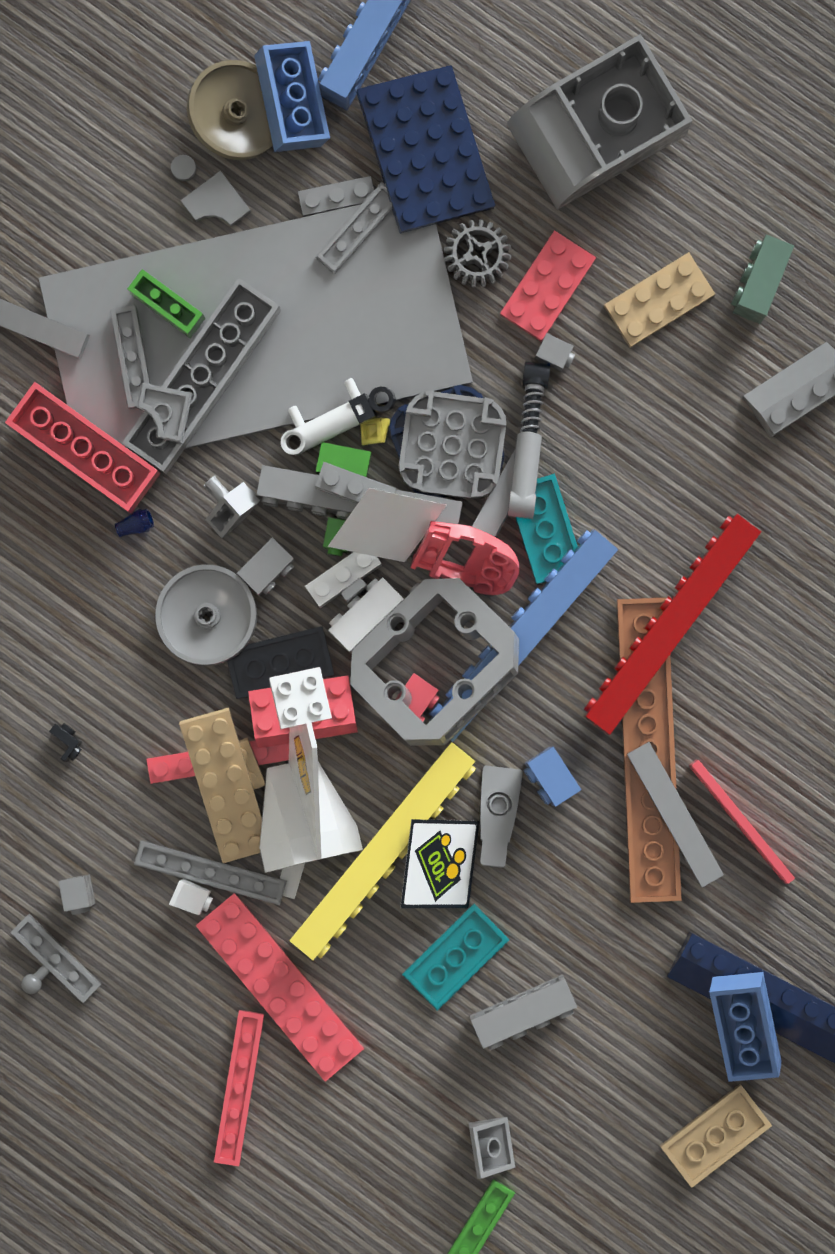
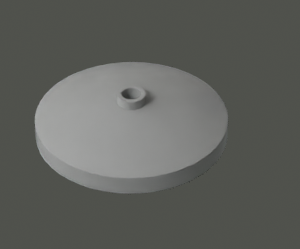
[155,565,257,666]

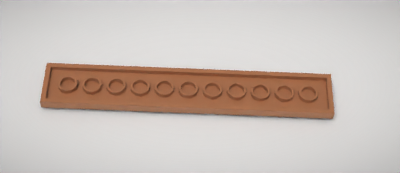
[617,597,682,903]

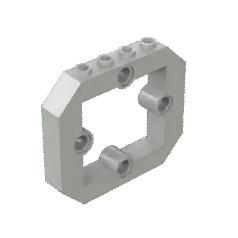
[350,578,519,746]

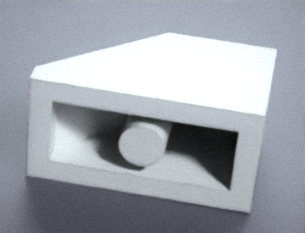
[169,879,213,915]

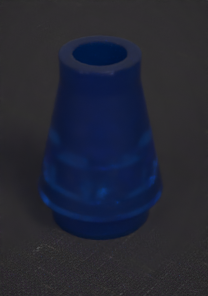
[115,508,154,537]

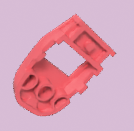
[411,521,519,595]

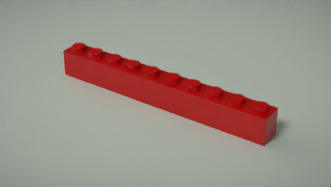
[584,514,761,735]

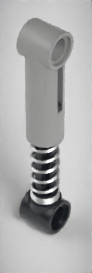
[508,361,550,519]

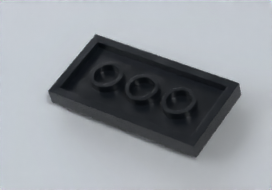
[227,626,334,699]

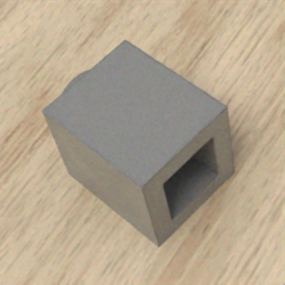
[535,333,575,372]

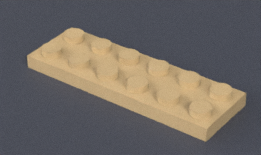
[179,708,262,863]

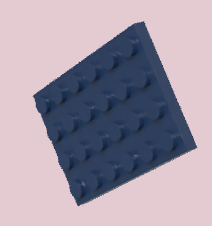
[356,65,495,234]

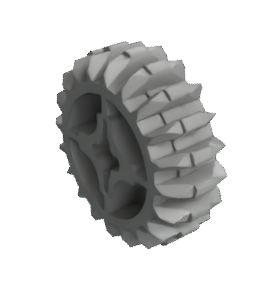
[444,219,511,288]

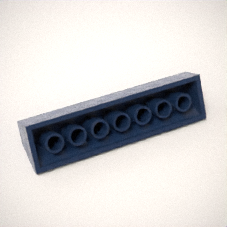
[666,932,835,1063]

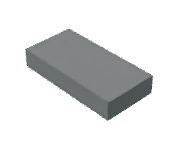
[341,578,367,604]

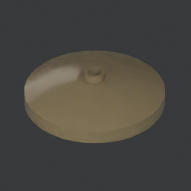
[187,60,273,160]

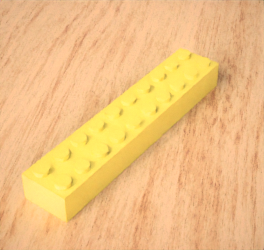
[290,742,476,960]

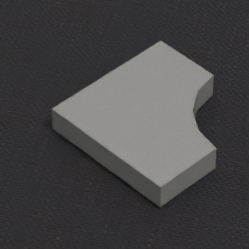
[181,171,251,226]
[137,383,193,444]

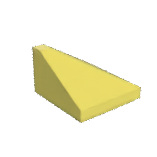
[360,418,390,446]

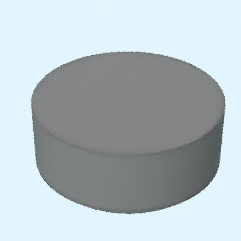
[171,155,196,181]

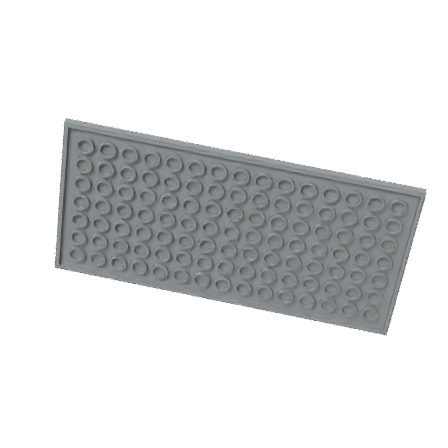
[39,204,473,459]

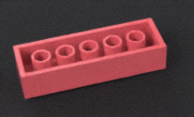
[5,382,161,514]

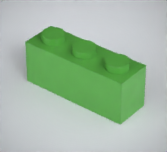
[127,269,205,339]

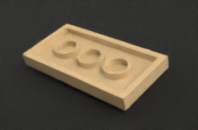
[604,252,715,348]
[660,1084,772,1188]

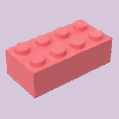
[248,675,358,748]

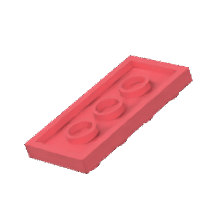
[500,230,596,342]

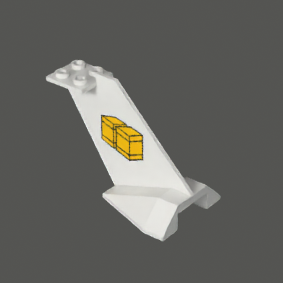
[259,667,363,873]

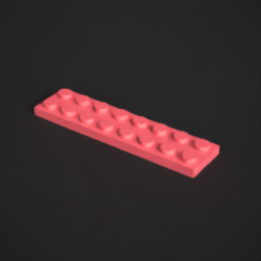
[196,893,364,1082]

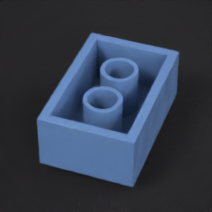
[523,747,581,807]

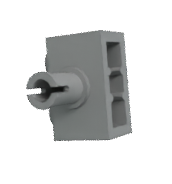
[203,476,260,538]

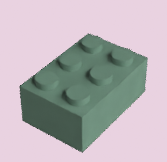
[731,234,794,324]

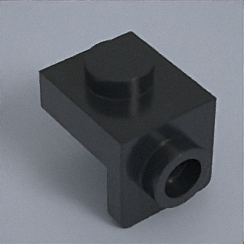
[49,723,82,762]

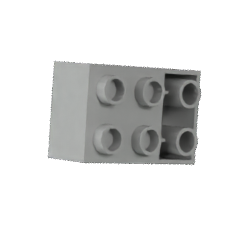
[507,34,692,210]

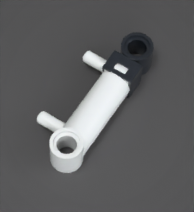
[281,378,396,455]

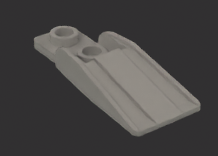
[480,766,523,868]

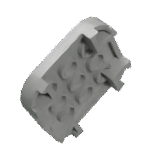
[399,390,506,499]

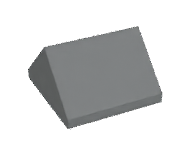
[469,1117,515,1179]

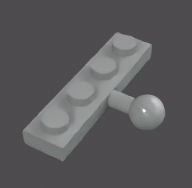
[11,914,102,1003]

